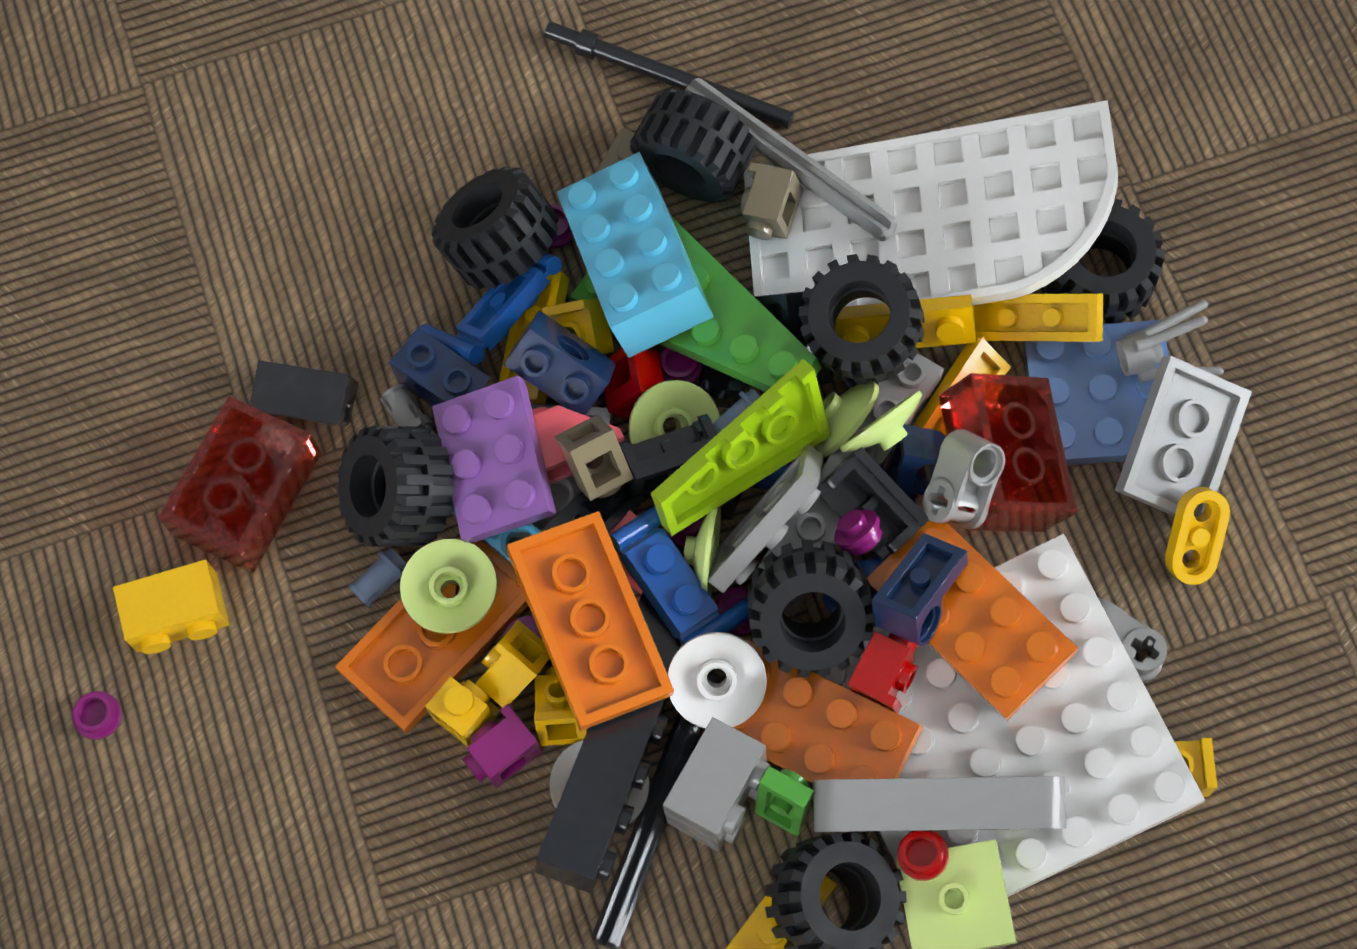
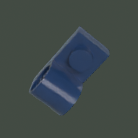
[885,424,946,503]
[872,533,968,647]

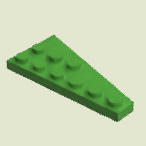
[570,216,821,392]

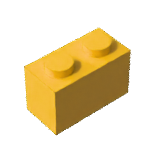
[113,559,230,654]

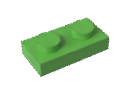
[755,766,814,837]

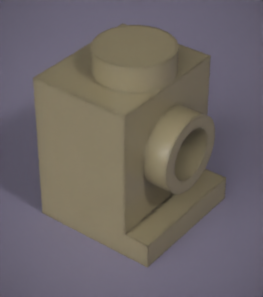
[741,162,803,240]
[554,415,634,501]

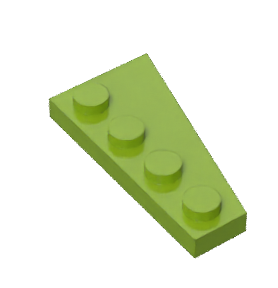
[651,359,831,536]

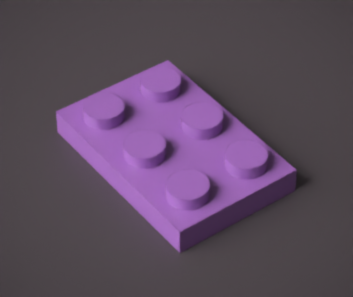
[432,376,556,543]

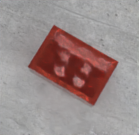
[938,373,1077,532]
[158,396,322,574]

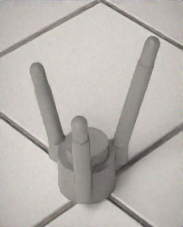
[1116,300,1224,383]

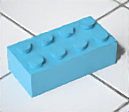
[557,152,714,358]

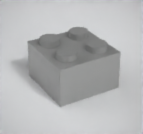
[663,717,770,852]

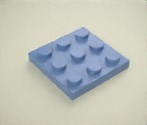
[1022,320,1169,468]

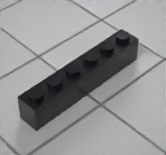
[535,592,681,894]

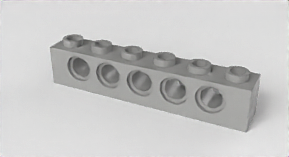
[752,353,944,617]

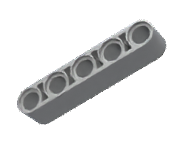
[813,776,1067,832]

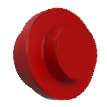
[897,830,949,881]

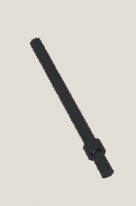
[544,21,795,129]

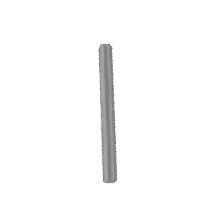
[685,78,897,241]

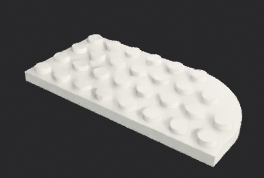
[744,100,1118,307]

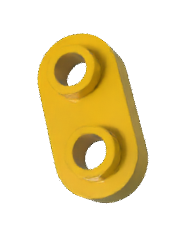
[1165,487,1230,585]

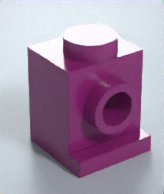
[462,704,543,789]

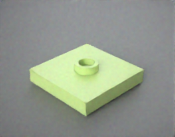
[895,839,1017,949]

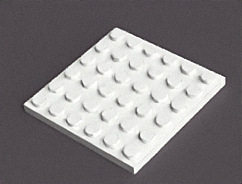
[812,534,1205,897]

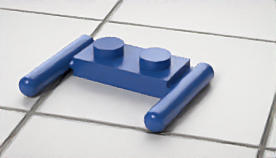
[419,252,562,364]
[609,506,749,646]

